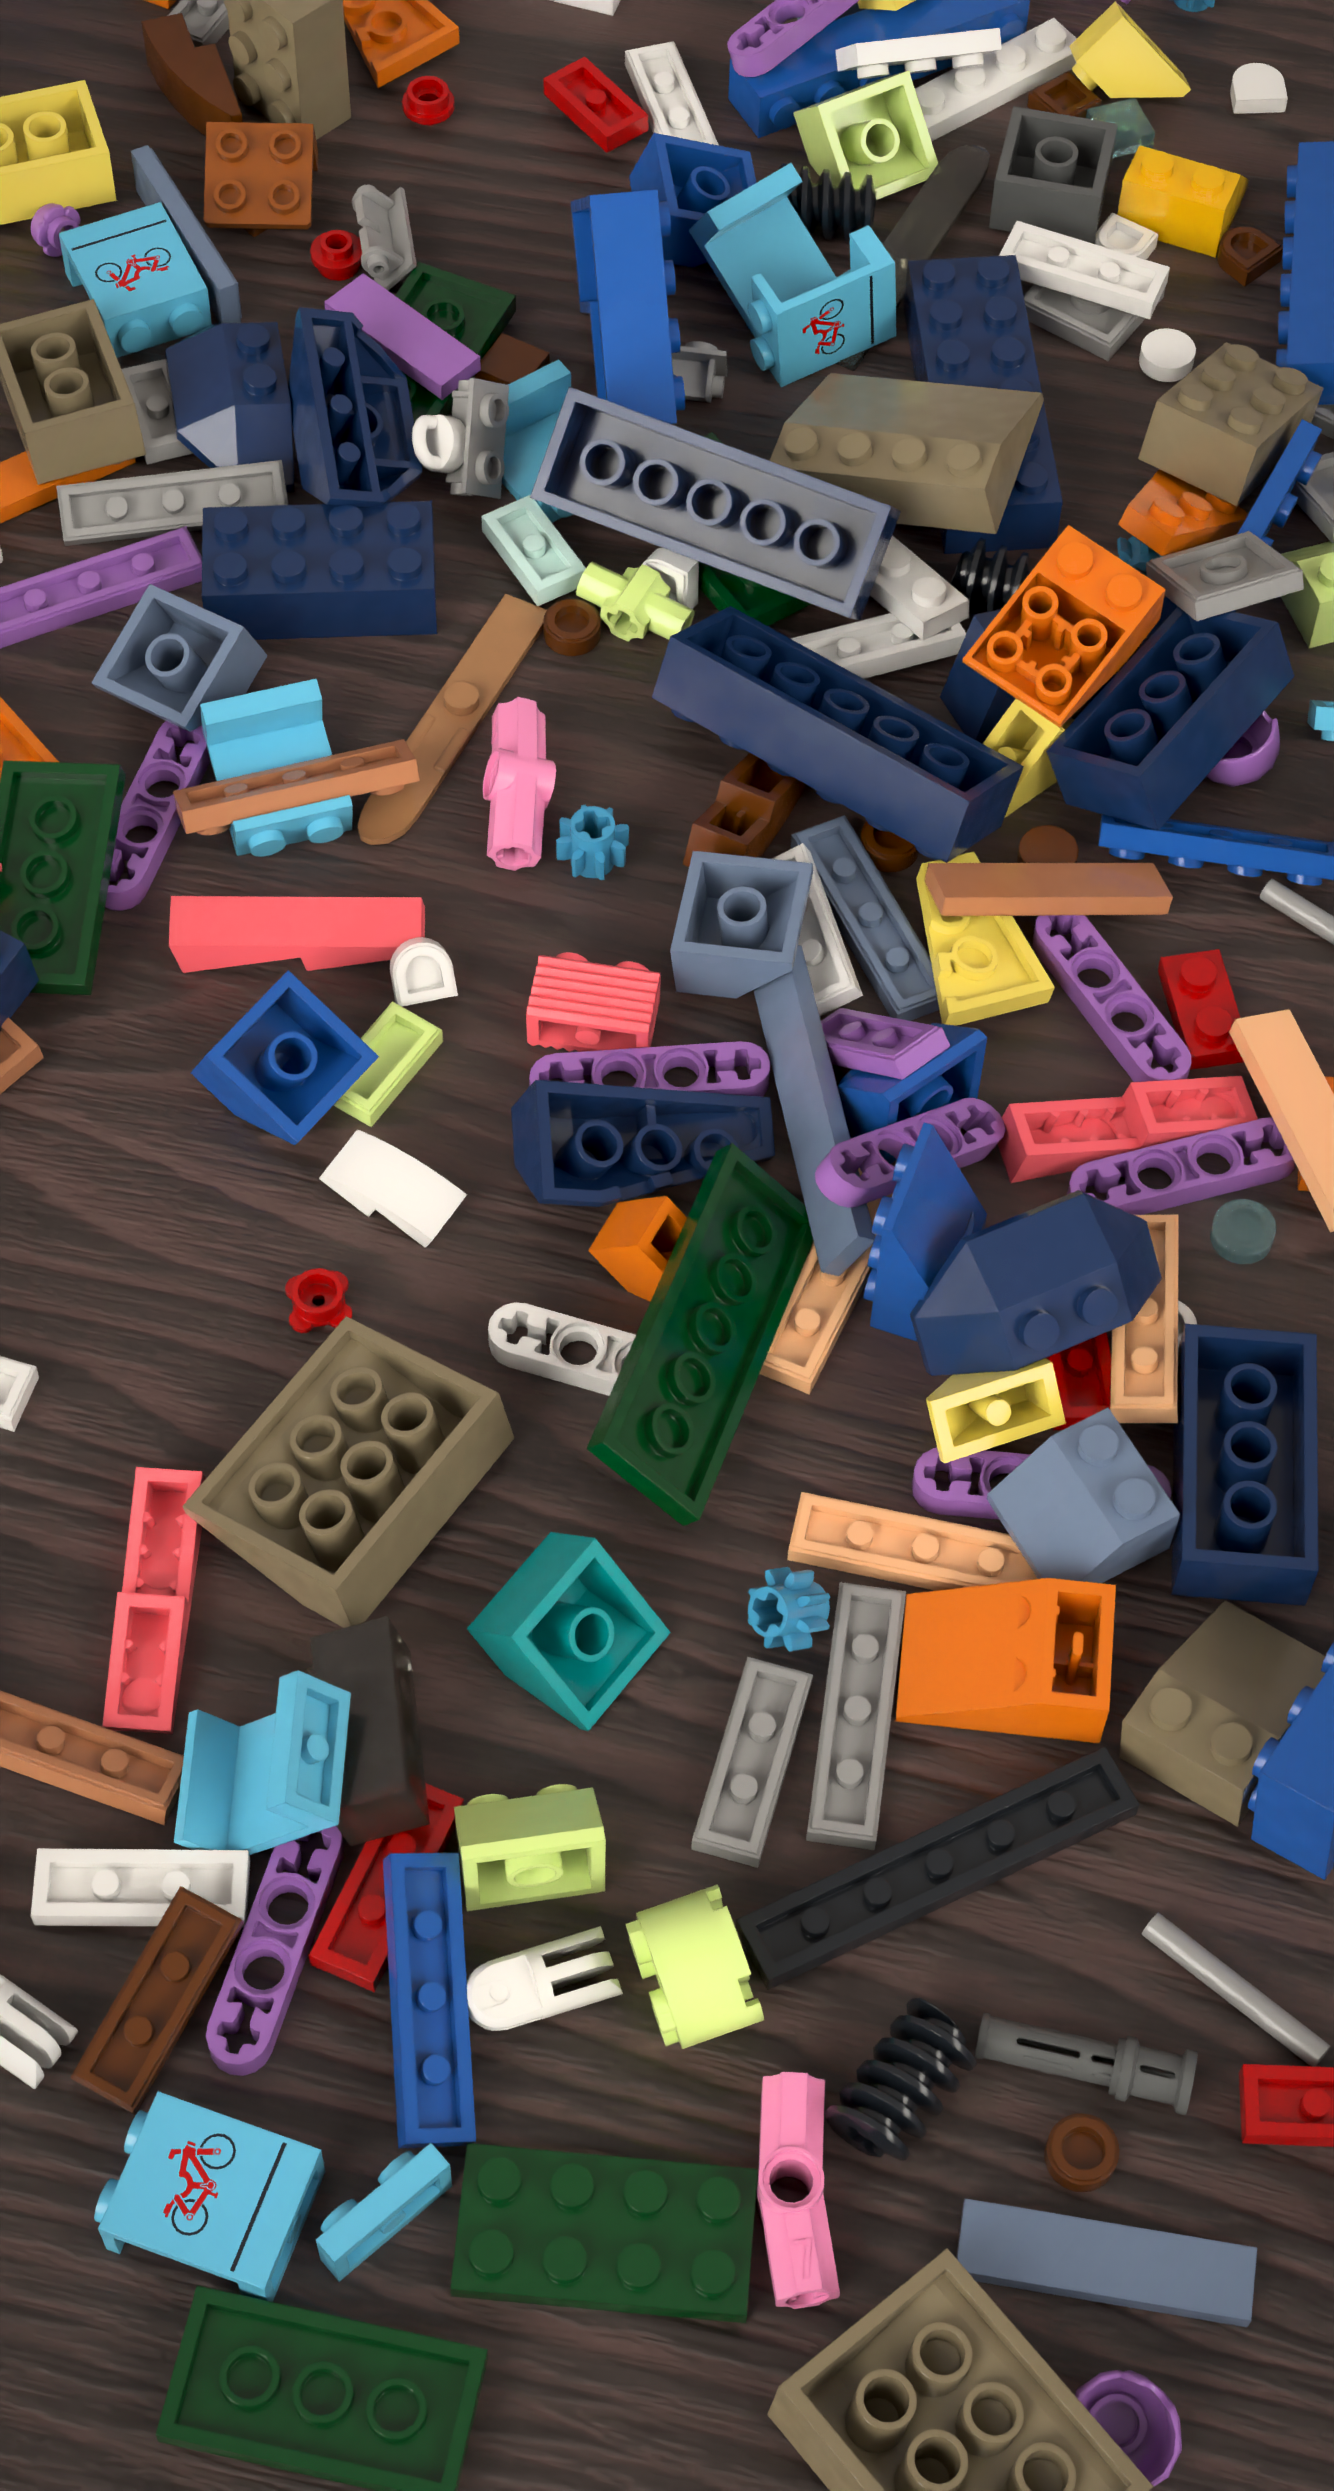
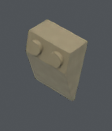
[1119,1600,1325,1827]

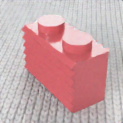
[526,952,661,1052]

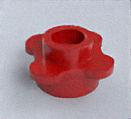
[285,1268,353,1333]

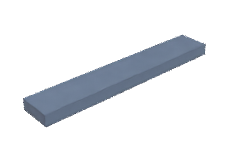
[754,945,875,1276]

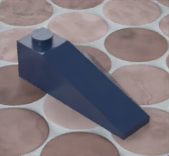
[511,1080,775,1207]

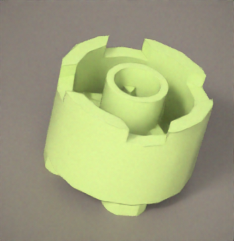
[625,1884,764,2049]

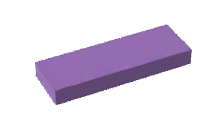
[324,273,481,400]
[821,1008,950,1080]

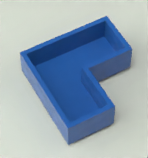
[571,189,685,424]

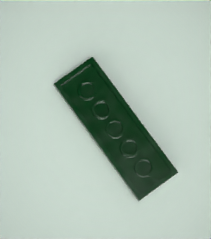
[586,1143,814,1526]

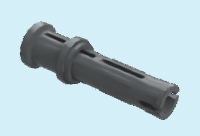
[975,2013,1198,2115]

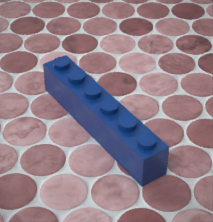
[728,0,1030,138]
[1276,141,1334,405]

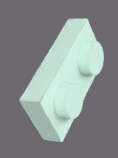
[481,495,586,606]

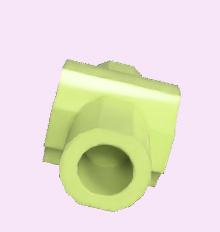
[576,561,695,642]

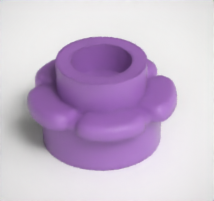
[31,203,81,257]

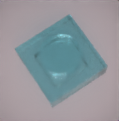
[1086,98,1155,158]

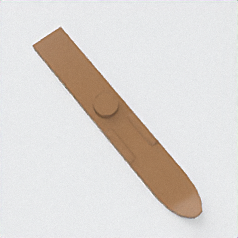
[358,593,547,845]

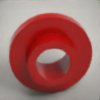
[402,76,455,126]
[310,230,362,281]

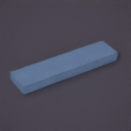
[131,145,242,323]
[791,815,939,1021]
[956,2198,1257,2327]

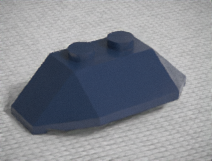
[288,307,423,508]
[165,322,295,493]
[910,1190,1162,1376]

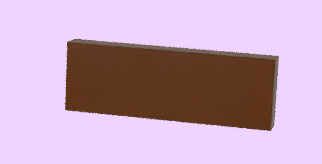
[70,1886,244,2115]

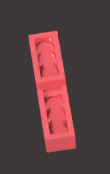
[169,896,425,973]
[998,1076,1258,1183]
[102,1467,206,1734]

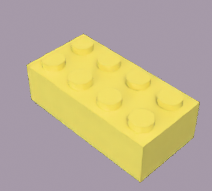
[0,80,117,225]

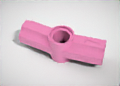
[482,697,556,871]
[756,2072,840,2309]

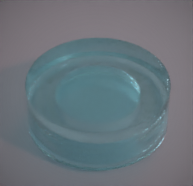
[1210,1199,1276,1264]

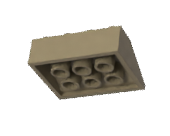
[770,373,1044,534]
[182,1316,514,1634]
[767,2248,1154,2491]

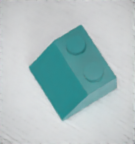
[467,1532,671,1731]

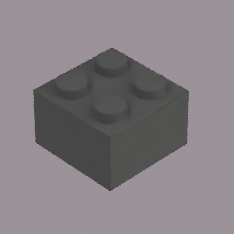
[989,106,1118,244]

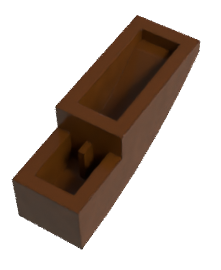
[141,13,243,136]
[683,753,807,867]

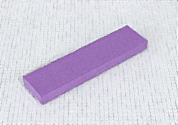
[0,526,202,648]

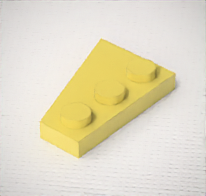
[916,851,1055,1026]

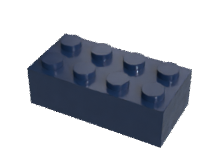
[202,501,437,640]
[1046,607,1294,830]
[1171,1324,1319,1606]

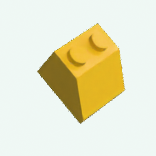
[1117,145,1249,258]

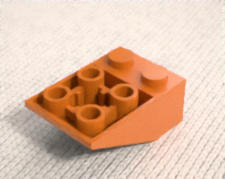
[962,525,1166,728]
[895,1578,1116,1743]

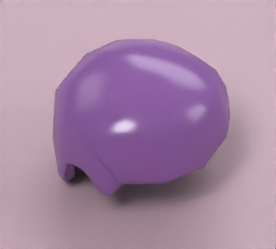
[1206,710,1280,787]
[1074,2370,1182,2486]

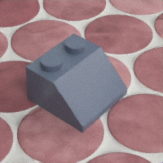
[92,584,268,732]
[670,851,814,999]
[987,1408,1180,1583]

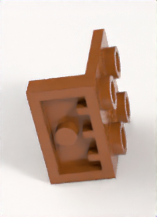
[204,122,318,229]

